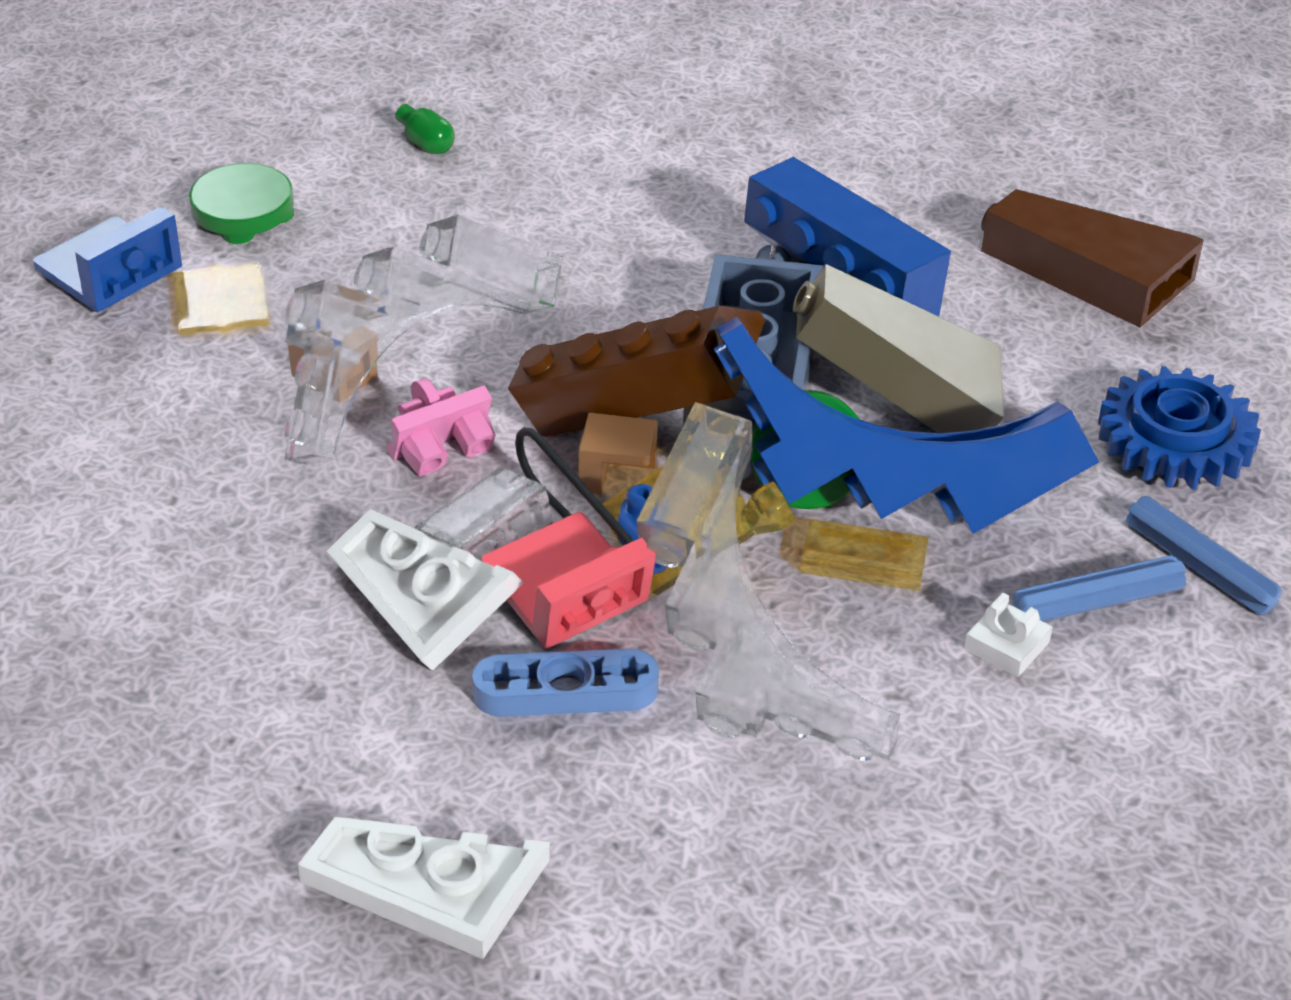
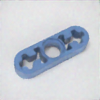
[472,649,659,717]

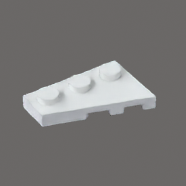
[326,509,524,671]
[298,817,550,959]

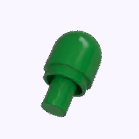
[395,103,455,154]

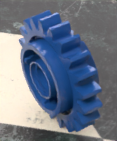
[1098,366,1261,490]

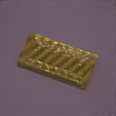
[800,519,929,591]

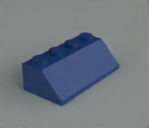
[744,157,951,316]

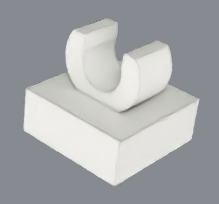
[964,593,1053,677]

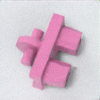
[386,378,496,476]

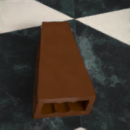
[981,189,1204,328]

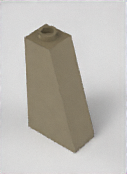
[793,264,1004,433]

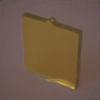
[173,263,270,335]

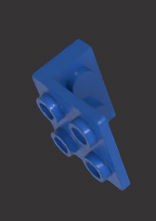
[33,206,182,313]

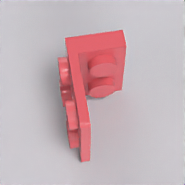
[481,512,656,650]

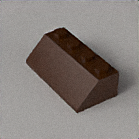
[508,305,765,437]

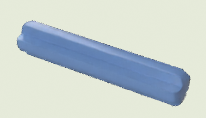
[1126,496,1282,616]
[1013,555,1186,622]

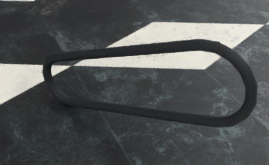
[515,427,634,545]

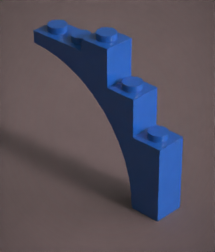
[714,316,1099,534]

